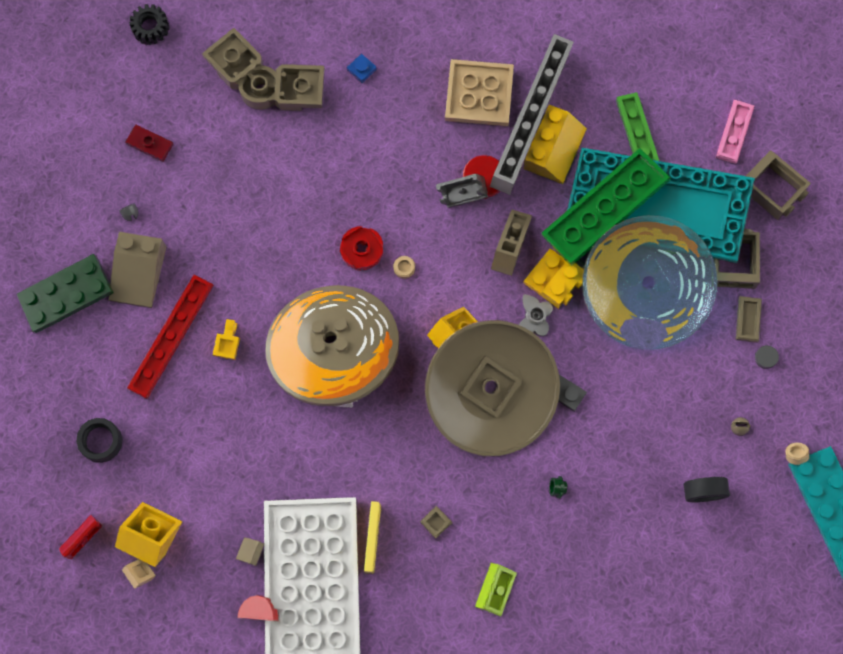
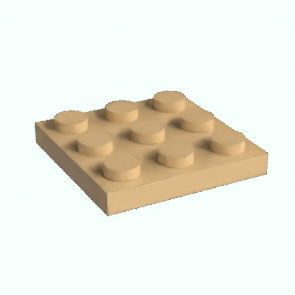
[445,59,514,126]

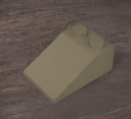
[109,232,167,308]

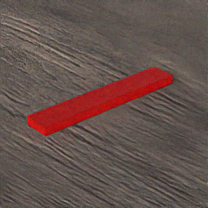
[127,275,214,399]

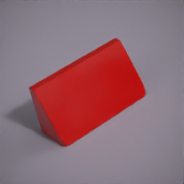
[59,515,102,559]

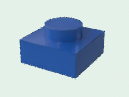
[347,53,377,83]

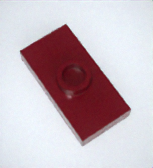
[125,124,174,162]

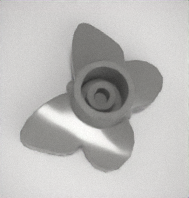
[519,294,553,337]

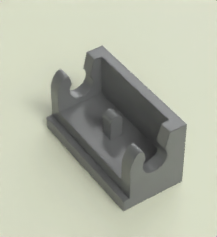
[436,174,488,208]

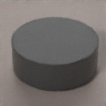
[755,345,779,369]

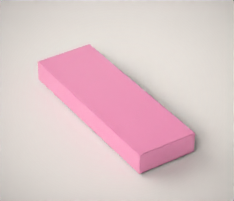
[715,99,755,164]

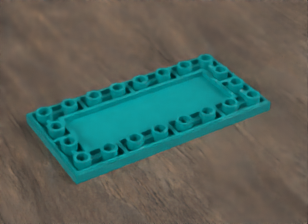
[567,148,755,263]

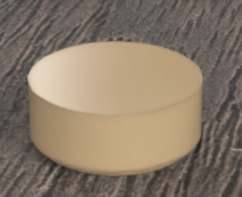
[393,256,415,279]
[786,443,809,465]

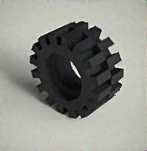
[129,4,169,45]

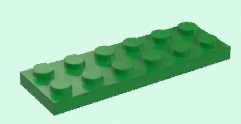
[541,148,670,266]

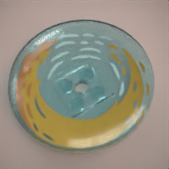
[582,216,717,350]

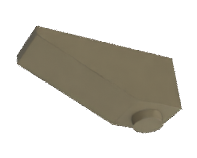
[491,209,532,276]

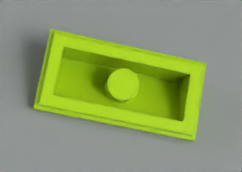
[475,563,517,617]

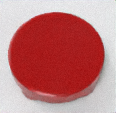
[463,155,500,199]

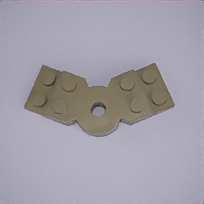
[202,28,325,111]

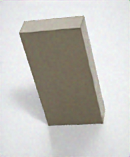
[735,296,762,343]

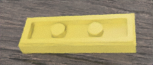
[364,501,381,574]

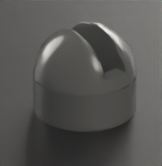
[119,203,139,221]

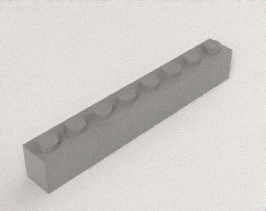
[490,34,574,195]

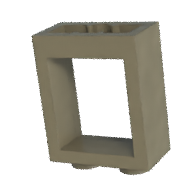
[746,150,811,220]
[711,229,760,289]

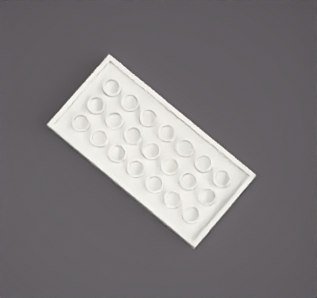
[264,497,360,654]

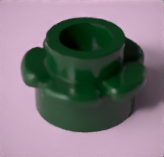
[549,476,567,499]

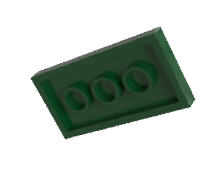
[17,254,114,333]

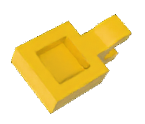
[212,319,240,360]

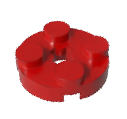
[340,226,383,271]

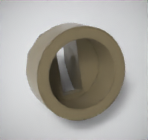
[731,417,750,436]

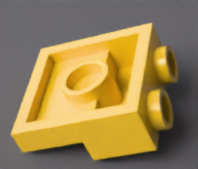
[523,248,586,309]

